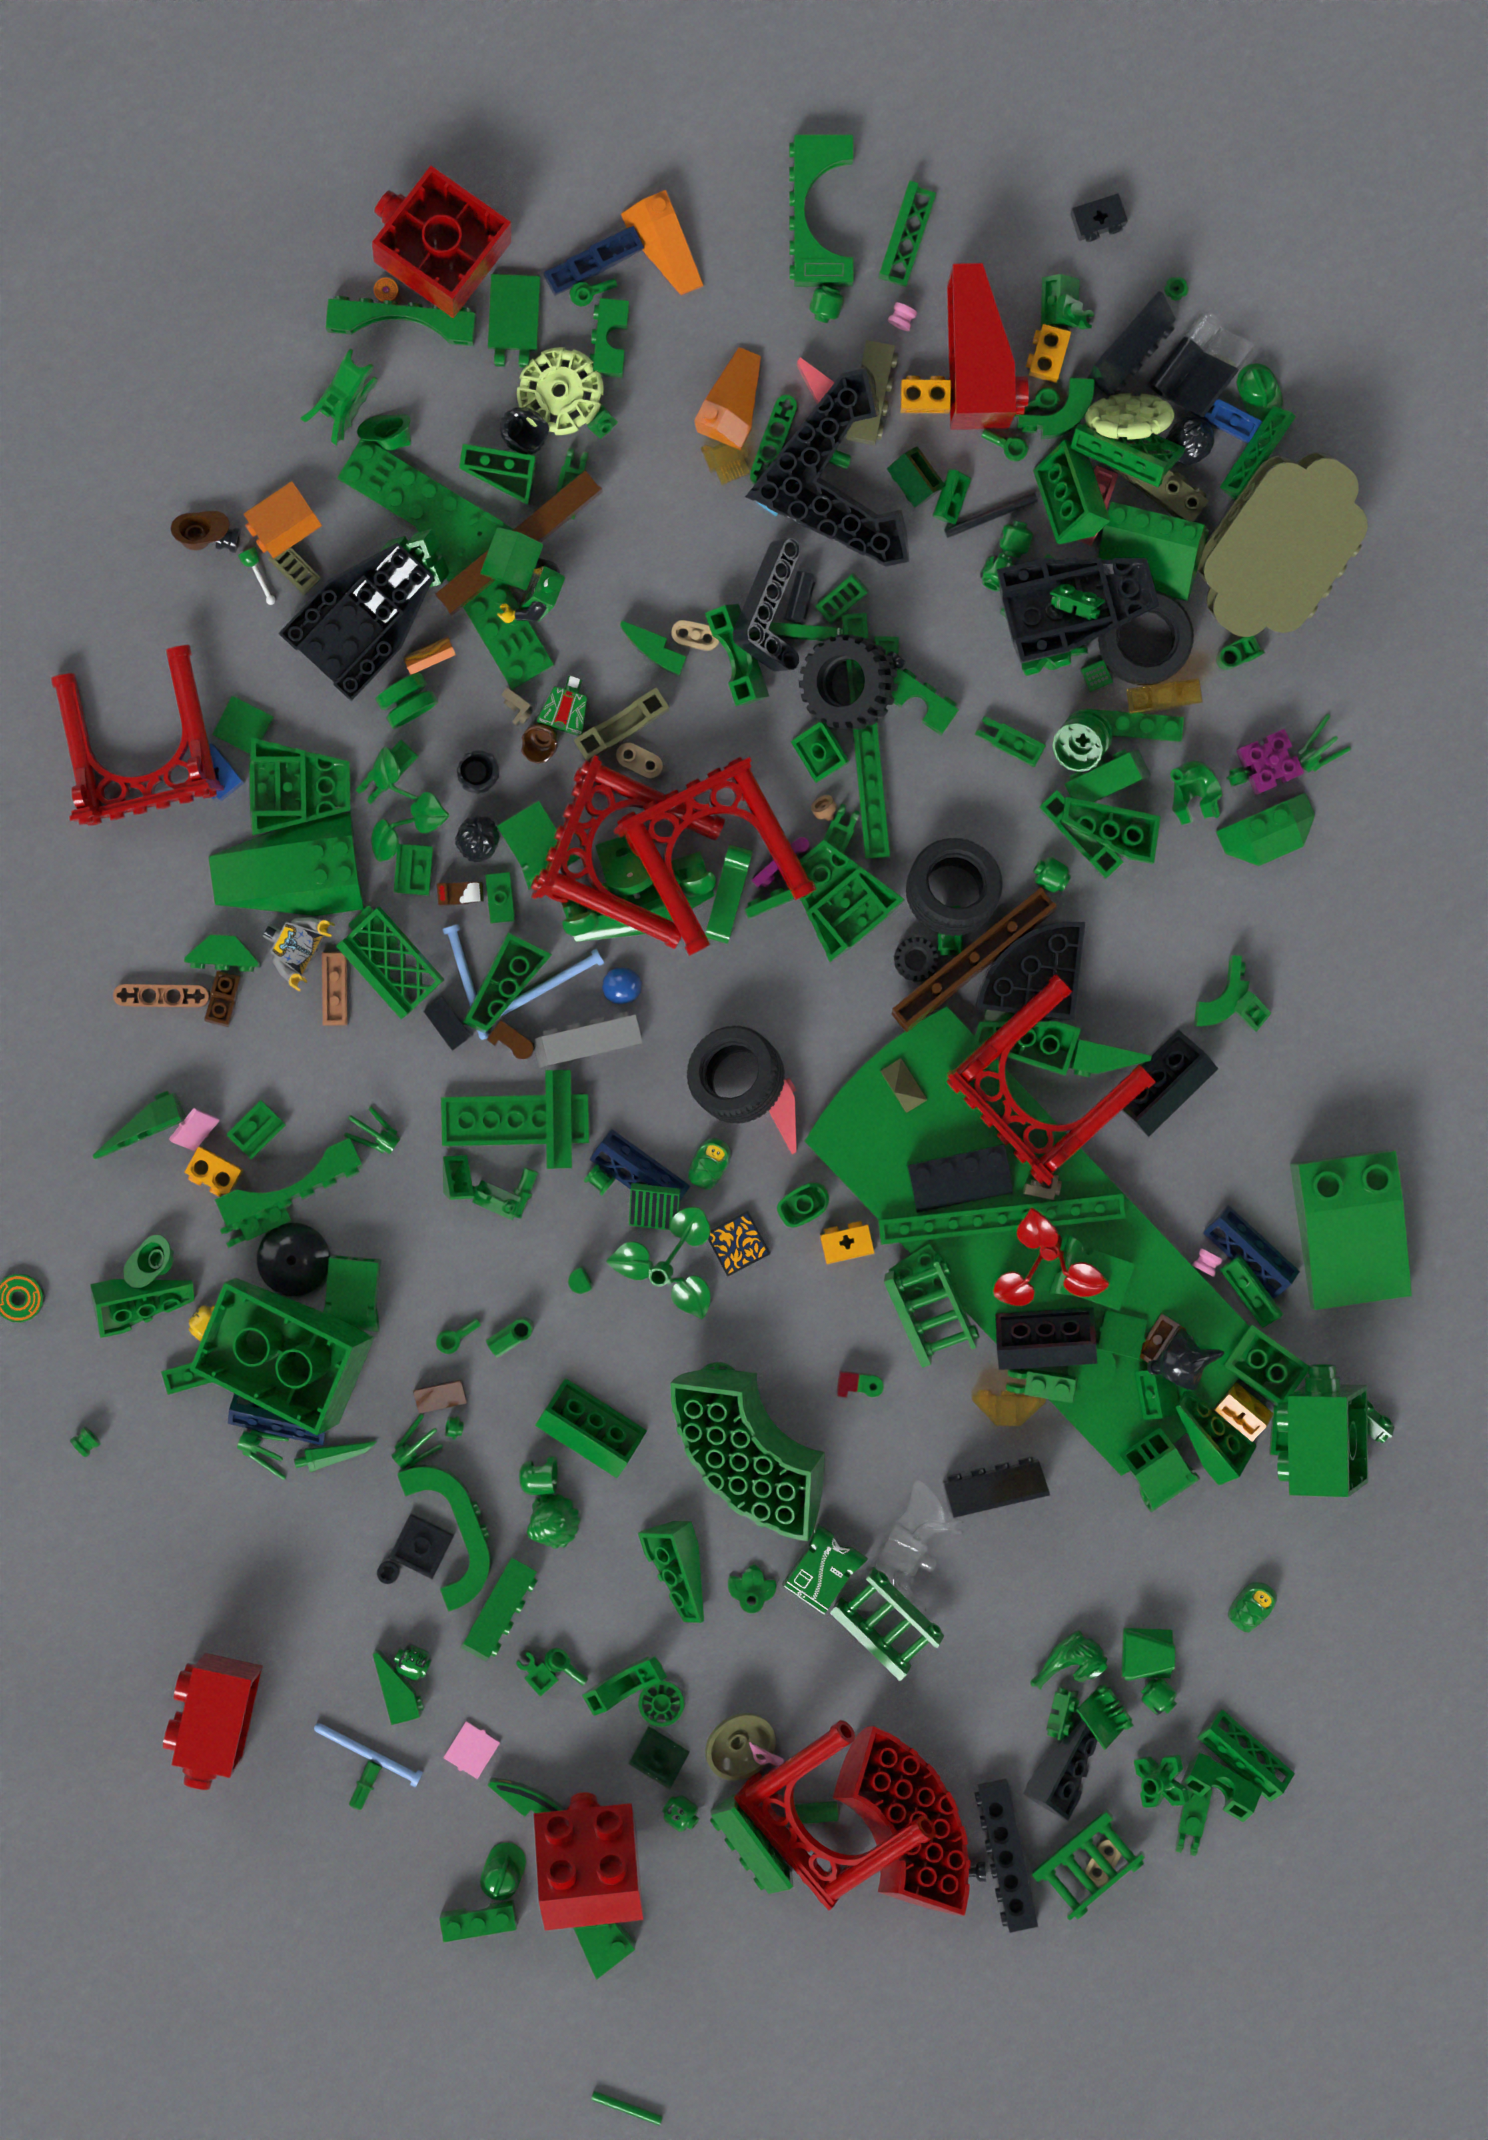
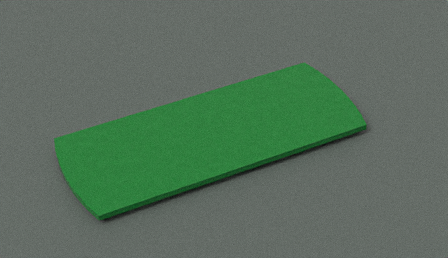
[804,1006,1249,1476]

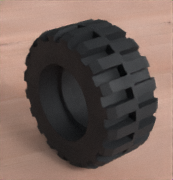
[799,634,898,730]

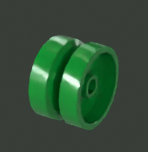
[375,672,439,729]

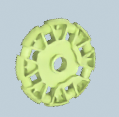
[517,347,604,435]
[1085,393,1174,439]

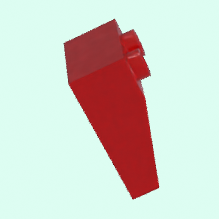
[947,263,1029,430]

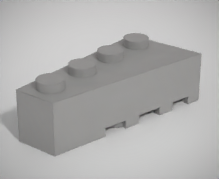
[532,1012,642,1068]

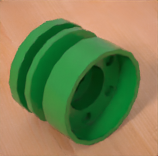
[1052,709,1113,772]

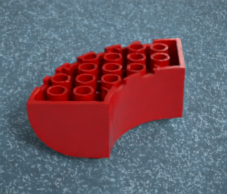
[832,1726,971,1916]

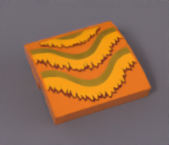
[403,637,456,675]

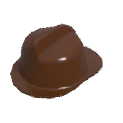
[170,511,230,551]

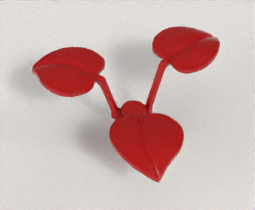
[993,1208,1110,1306]

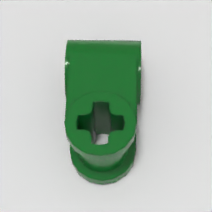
[1216,635,1265,671]

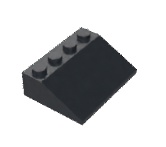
[1088,290,1176,397]
[942,1457,1050,1518]

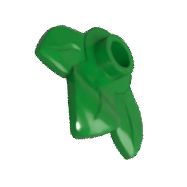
[728,1564,776,1614]

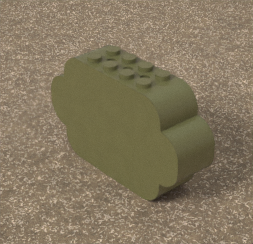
[1198,452,1368,637]

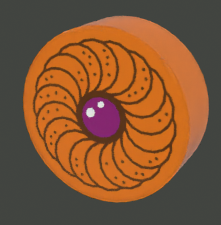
[374,278,399,303]

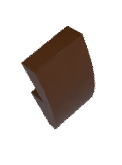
[204,971,241,1027]

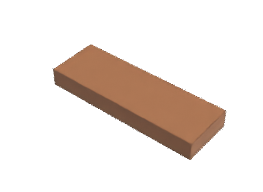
[322,952,348,1026]

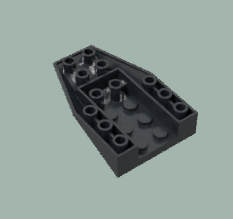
[278,542,434,701]

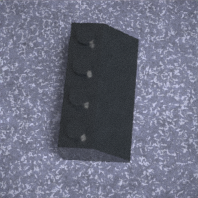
[1121,1029,1218,1137]
[906,1144,1013,1213]
[995,1307,1098,1370]

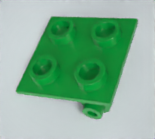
[888,1243,956,1310]
[1076,1685,1133,1750]

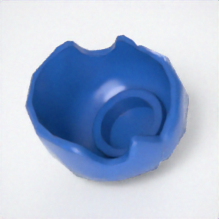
[602,967,642,1004]

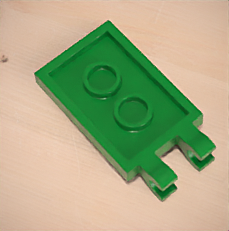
[488,274,540,368]

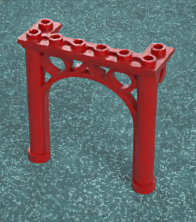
[51,645,224,826]
[531,755,725,949]
[613,756,817,956]
[947,974,1156,1186]
[734,1720,936,1911]

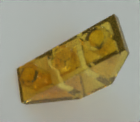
[1126,678,1203,714]
[971,1389,1046,1426]

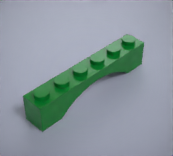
[325,296,476,346]
[215,1138,363,1230]

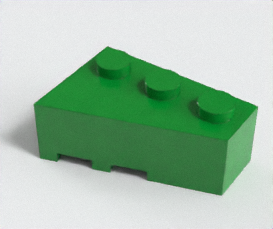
[459,444,538,505]
[1064,749,1151,803]

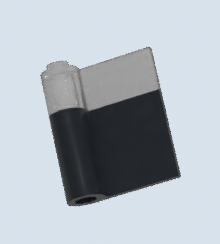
[1148,312,1257,417]

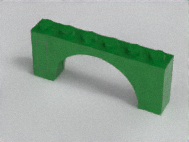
[789,135,854,287]

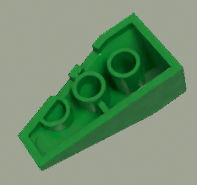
[972,1021,1081,1076]
[92,1091,186,1160]
[90,1279,195,1338]
[1176,1390,1257,1485]
[638,1521,704,1623]

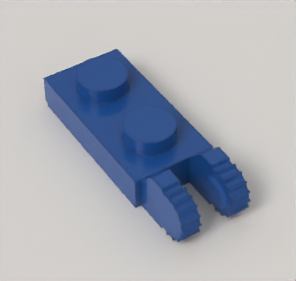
[1190,399,1262,444]

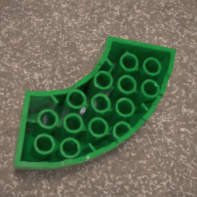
[670,1369,825,1541]

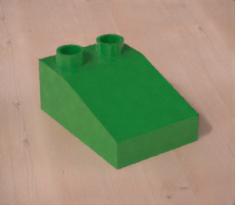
[1290,1150,1412,1310]
[190,1278,374,1435]

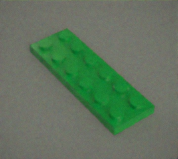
[441,1094,589,1146]

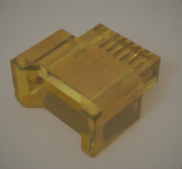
[700,443,750,486]

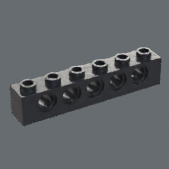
[974,1778,1038,1933]

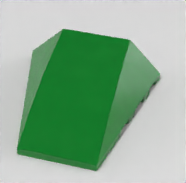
[249,737,350,836]
[799,840,905,962]

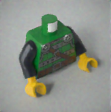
[497,558,565,623]

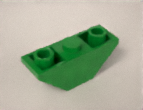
[184,935,261,972]

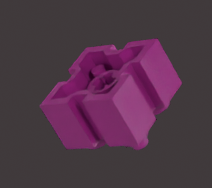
[1236,729,1304,795]

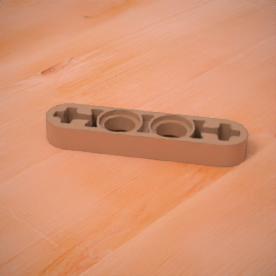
[113,984,210,1008]

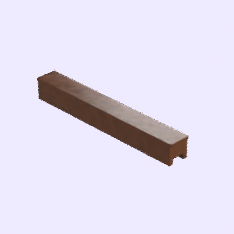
[435,470,603,616]
[891,887,1057,1033]

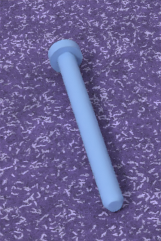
[443,924,489,1040]
[501,949,604,1016]
[314,1723,423,1788]

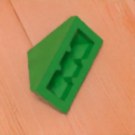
[443,1155,474,1200]

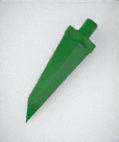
[294,1441,377,1472]

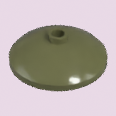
[705,1713,776,1781]

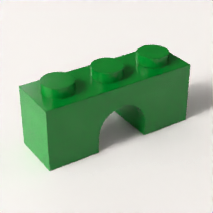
[589,298,630,378]
[891,668,959,736]
[1181,1753,1263,1822]
[439,1900,518,1943]

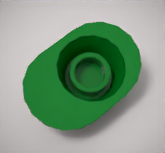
[1236,363,1283,421]
[357,414,412,450]
[123,1235,174,1288]
[480,1842,526,1901]

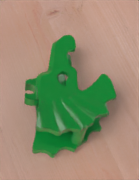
[300,348,378,446]

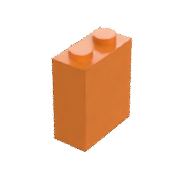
[244,481,322,559]

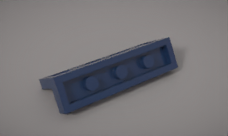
[589,1129,690,1201]
[1203,1205,1300,1299]
[228,1393,326,1446]

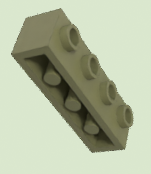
[1111,441,1209,522]

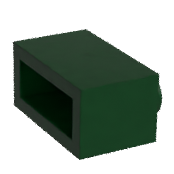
[886,446,946,508]

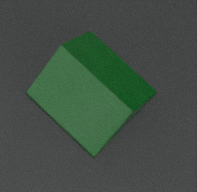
[480,527,544,591]
[791,722,849,783]

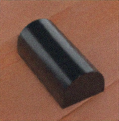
[784,571,816,625]

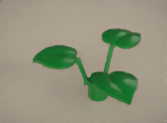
[371,746,450,863]
[606,1207,711,1320]

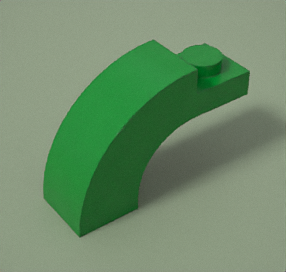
[1194,955,1250,1026]

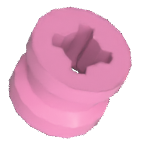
[888,302,918,331]
[1192,1248,1223,1277]

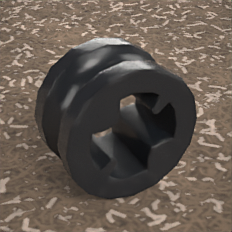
[377,1561,400,1584]

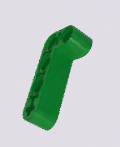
[705,844,753,944]

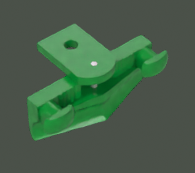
[562,835,716,942]

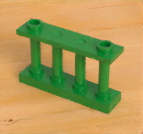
[884,1253,980,1368]
[830,1567,945,1681]
[1032,1809,1145,1920]

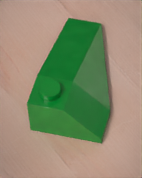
[1062,797,1161,864]

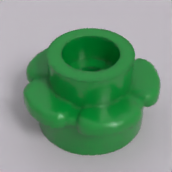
[1164,277,1188,301]
[1226,767,1250,787]
[445,1416,464,1440]

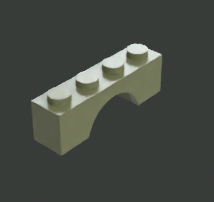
[846,340,898,446]
[574,687,670,761]

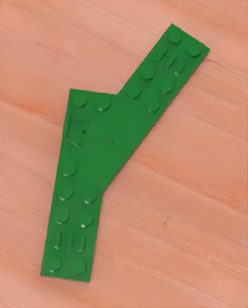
[337,439,554,690]

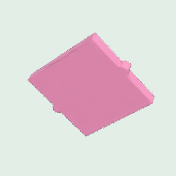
[169,1108,220,1151]
[443,1721,500,1779]

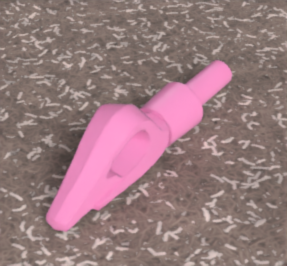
[749,1742,784,1767]

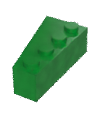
[462,933,552,1033]
[460,1557,538,1662]

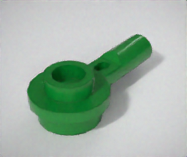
[569,278,617,307]
[1014,387,1060,417]
[981,428,1028,462]
[436,1318,481,1354]
[545,1648,588,1686]

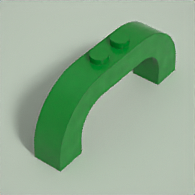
[397,1465,491,1612]

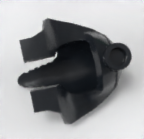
[1147,1329,1224,1390]

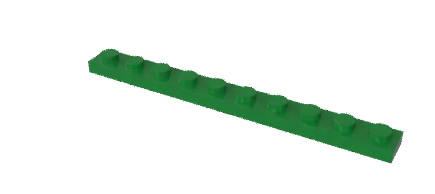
[842,613,890,859]
[878,1194,1126,1245]

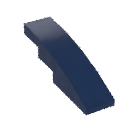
[543,226,644,296]

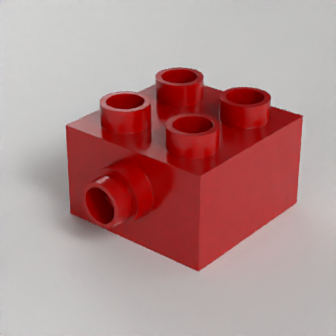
[372,165,511,318]
[163,1653,263,1790]
[534,1792,644,1931]

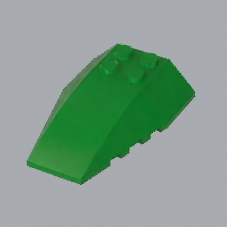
[208,812,364,916]

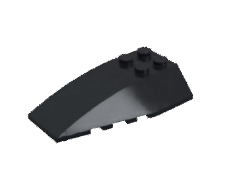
[997,558,1159,663]

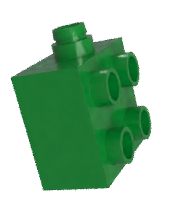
[1277,1364,1368,1497]

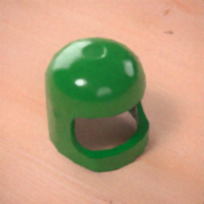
[519,1456,558,1495]

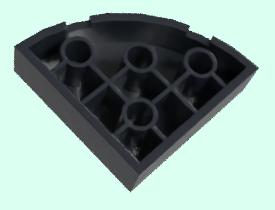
[975,922,1086,1020]

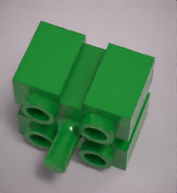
[379,529,450,588]

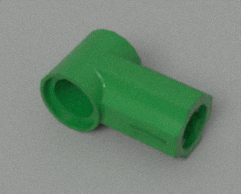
[485,1317,534,1358]

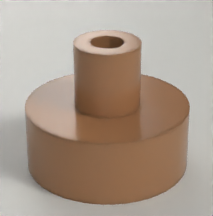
[811,795,837,821]

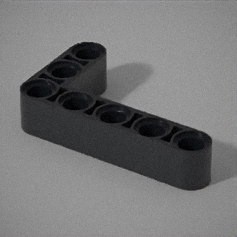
[732,538,800,672]

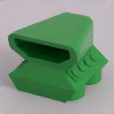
[1121,1628,1175,1681]

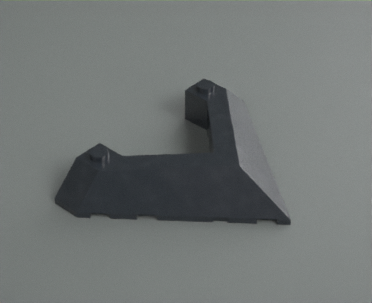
[745,367,910,567]

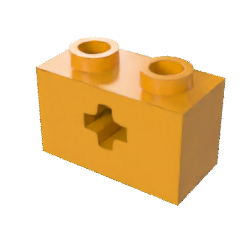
[820,1221,874,1264]

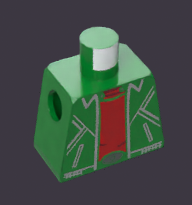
[537,676,588,736]

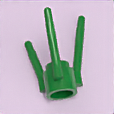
[1297,714,1351,773]
[344,1107,401,1155]
[391,1414,443,1469]
[237,1430,289,1480]

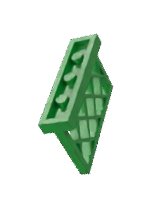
[1070,423,1185,488]
[336,906,445,1019]

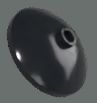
[257,1223,330,1296]

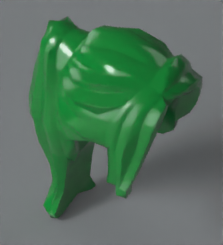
[1030,1630,1108,1690]

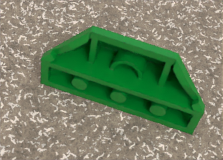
[1216,793,1315,866]

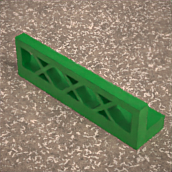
[878,180,936,287]
[1219,406,1296,501]
[545,1070,572,1169]
[1197,1709,1295,1802]

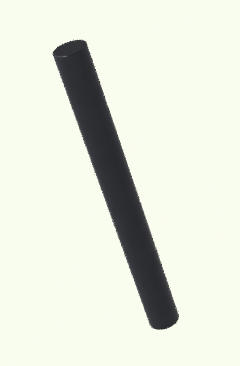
[944,493,1038,538]

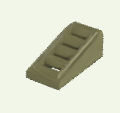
[268,547,322,596]

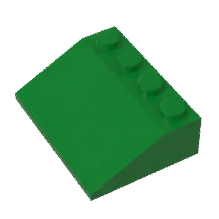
[1098,502,1209,601]
[710,1793,793,1894]

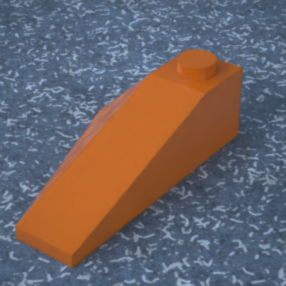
[621,190,703,296]
[694,347,761,450]

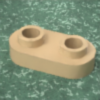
[671,620,719,651]
[616,743,663,779]
[1085,1839,1121,1886]

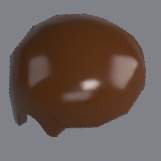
[521,723,558,764]

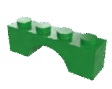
[705,603,769,706]
[1038,790,1124,879]

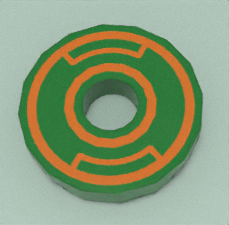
[0,1274,44,1323]

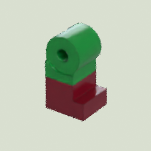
[836,1371,884,1398]

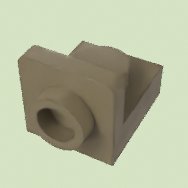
[501,688,532,726]
[1023,1174,1062,1200]

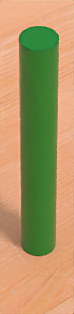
[591,2091,663,2126]

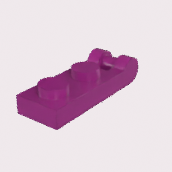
[751,837,809,888]

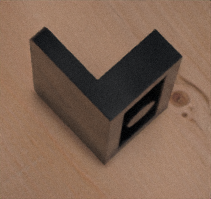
[423,997,472,1051]

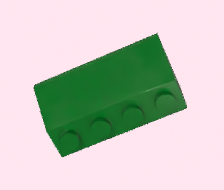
[1033,440,1110,544]
[535,1378,647,1478]

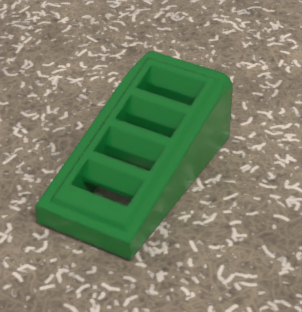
[815,573,869,624]

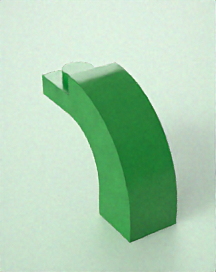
[1017,378,1094,439]
[582,1656,667,1716]

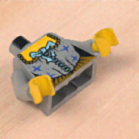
[263,917,335,991]

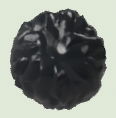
[500,407,549,454]
[1166,417,1215,466]
[457,750,499,794]
[455,815,500,862]

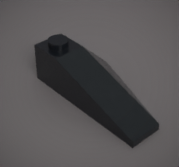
[1023,1720,1097,1821]

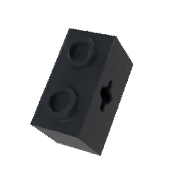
[1070,193,1128,242]

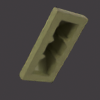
[880,1059,927,1113]

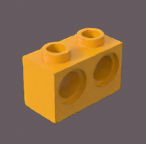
[1026,324,1071,383]
[900,376,951,414]
[184,1146,244,1197]
[1215,1382,1274,1441]

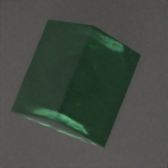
[628,1726,690,1790]

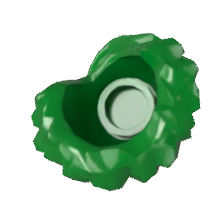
[527,1493,581,1549]

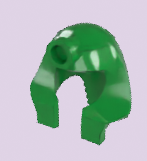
[1170,760,1223,825]

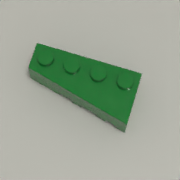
[573,1923,636,1980]

